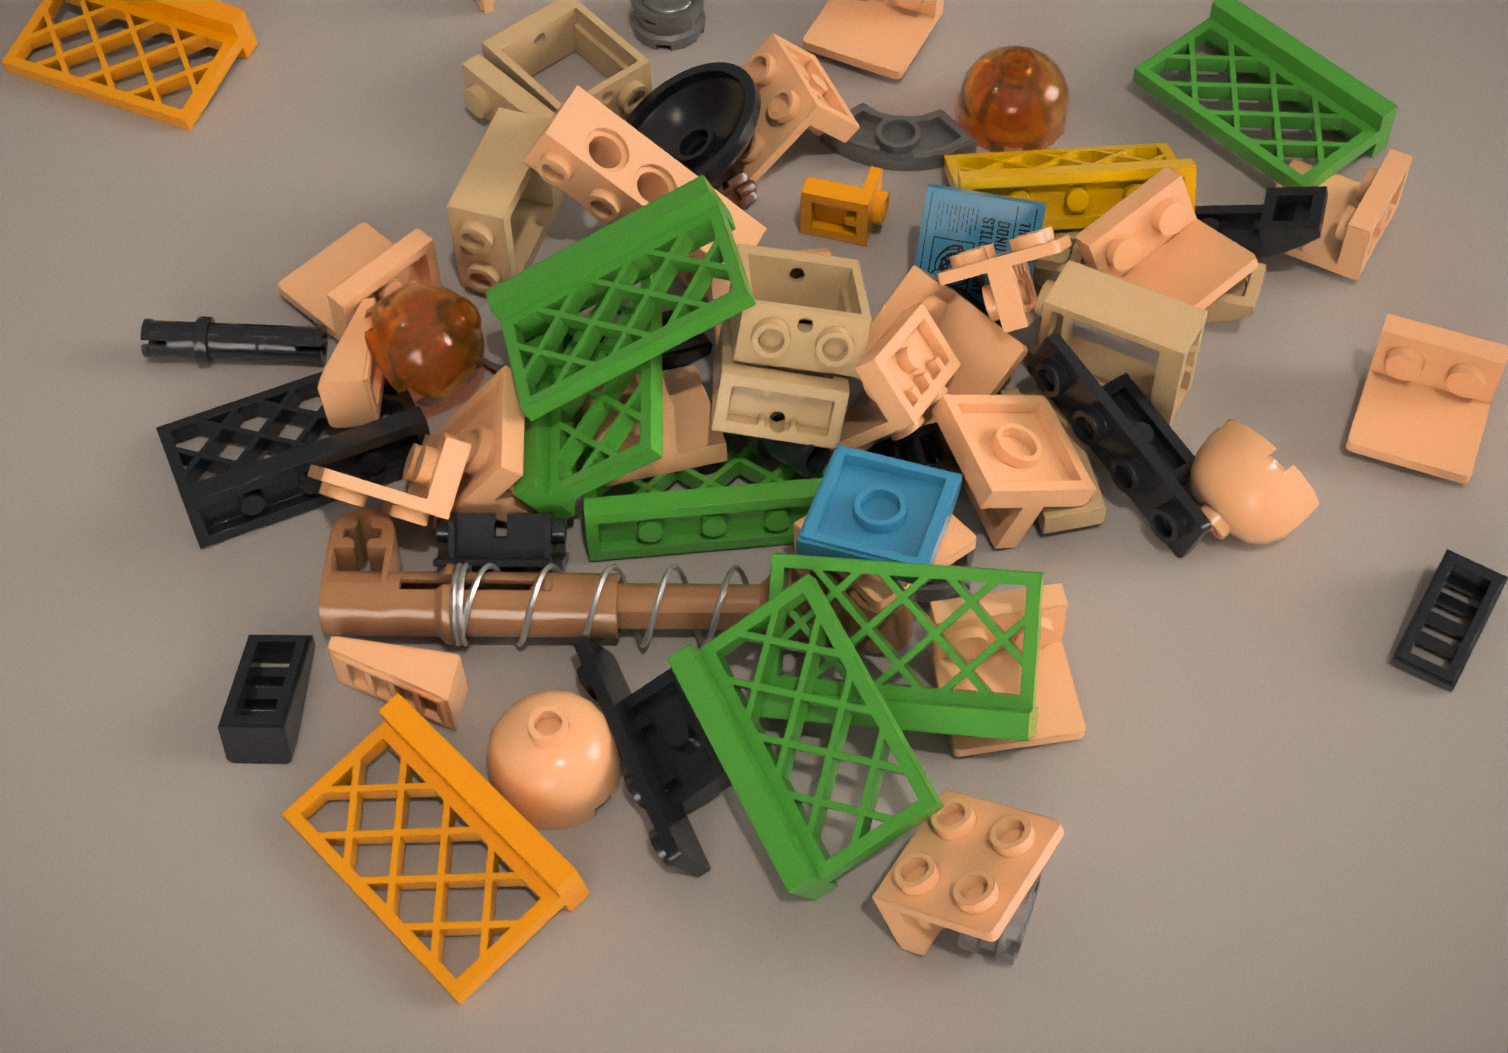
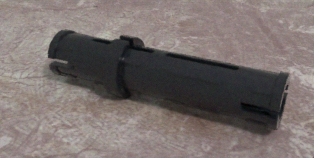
[140,316,328,364]

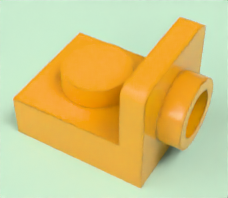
[800,166,890,246]

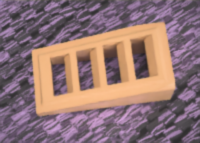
[317,298,390,428]
[327,636,469,730]

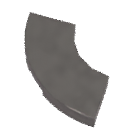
[820,103,977,171]

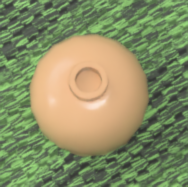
[1190,419,1319,544]
[486,690,623,830]

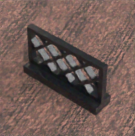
[156,351,430,549]

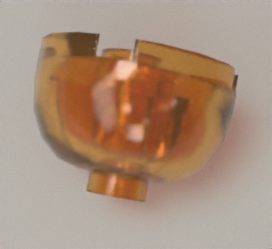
[958,45,1070,152]
[364,282,485,407]

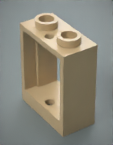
[482,0,652,119]
[447,107,563,294]
[729,243,872,378]
[1029,260,1208,427]
[711,319,850,449]

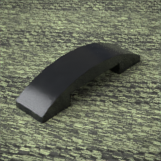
[1195,186,1328,259]

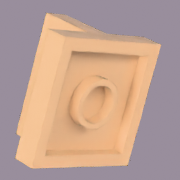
[580,364,728,487]
[433,365,539,529]
[932,394,1097,549]

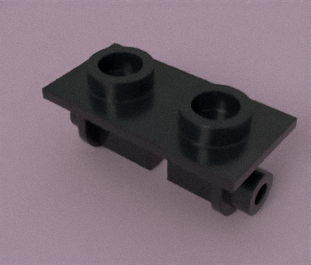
[433,511,569,573]

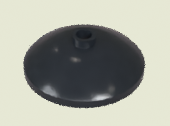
[626,62,761,184]

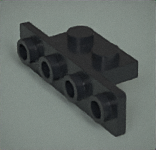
[1028,332,1212,558]
[573,635,732,877]

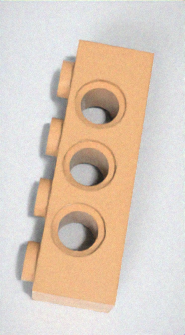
[522,85,767,299]

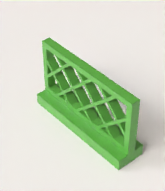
[1133,0,1398,187]
[485,174,756,421]
[514,271,663,519]
[582,432,830,561]
[760,553,1044,741]
[667,574,944,900]

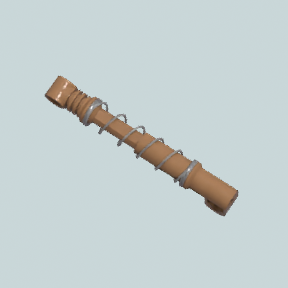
[319,508,916,654]

